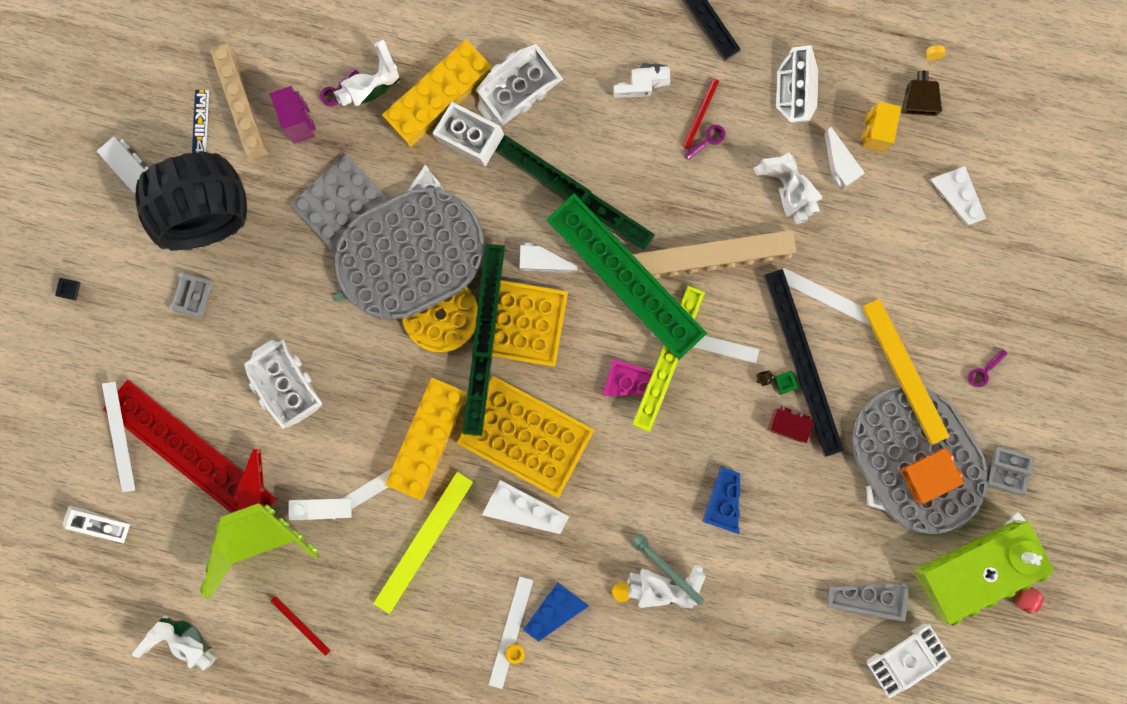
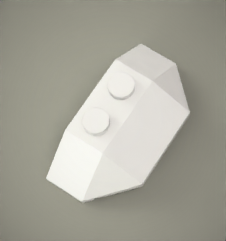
[776,45,818,123]

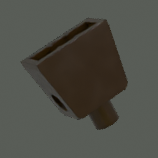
[901,70,942,116]

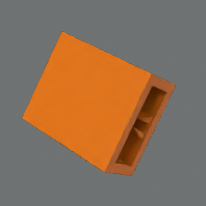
[899,448,964,504]

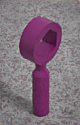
[320,68,359,107]
[684,125,725,160]
[967,349,1008,387]

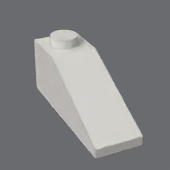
[824,127,865,190]
[520,243,577,273]
[289,498,352,520]
[62,506,130,543]

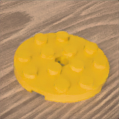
[402,287,478,353]

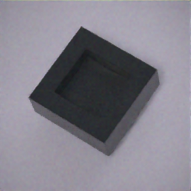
[55,277,81,301]

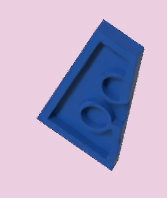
[702,466,740,534]
[523,582,589,642]

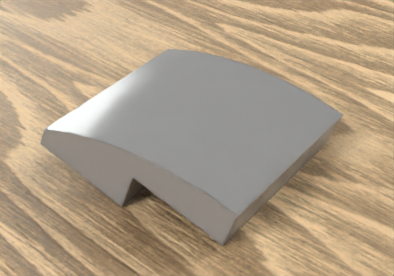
[987,446,1034,497]

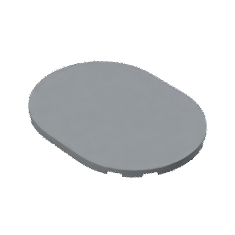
[334,188,484,319]
[852,385,988,534]

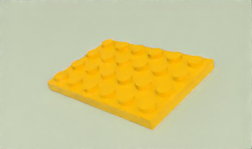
[456,376,595,498]

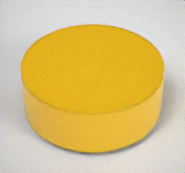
[926,45,946,60]
[612,582,630,602]
[505,643,525,664]

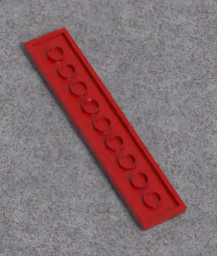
[103,379,278,513]

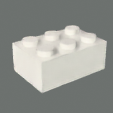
[433,102,504,167]

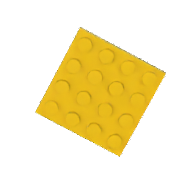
[493,280,568,367]

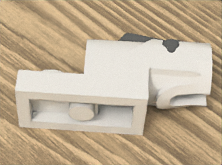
[613,63,670,98]

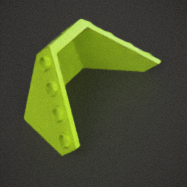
[200,503,321,599]

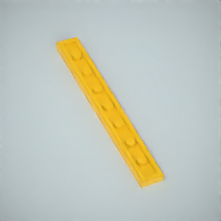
[861,299,950,445]

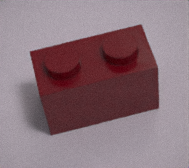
[767,406,814,443]

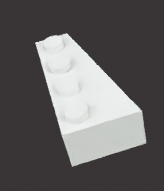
[482,480,569,534]

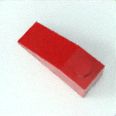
[234,449,266,511]

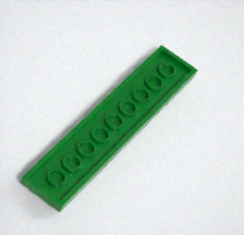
[546,194,707,360]

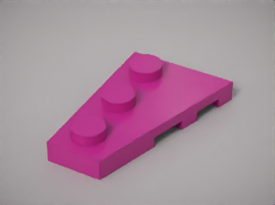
[602,359,653,396]

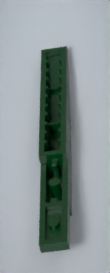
[495,134,655,251]
[462,244,505,437]

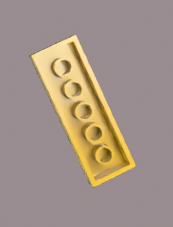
[382,39,492,147]
[385,377,468,501]

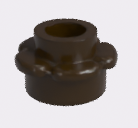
[756,370,775,386]

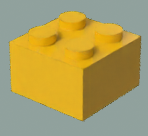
[861,102,902,152]

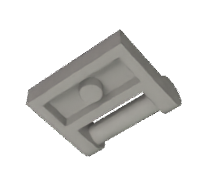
[169,272,213,318]

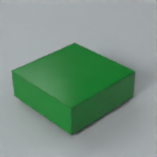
[774,371,799,395]

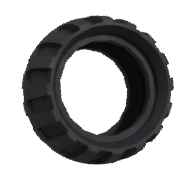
[135,152,247,251]

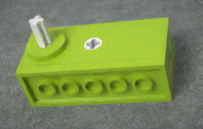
[913,520,1055,625]

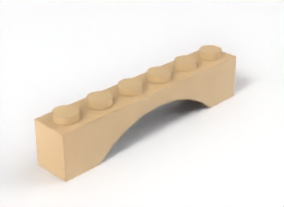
[210,43,269,160]

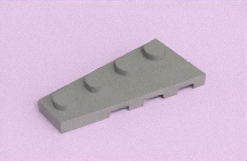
[827,583,910,622]

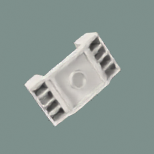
[866,624,951,699]

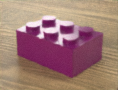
[269,86,316,144]

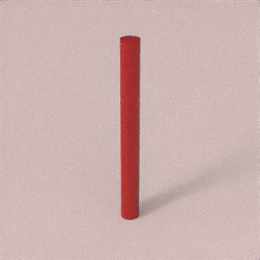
[682,78,720,149]
[270,596,331,656]

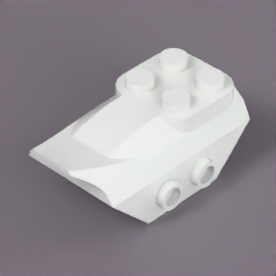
[476,44,563,125]
[244,339,322,429]

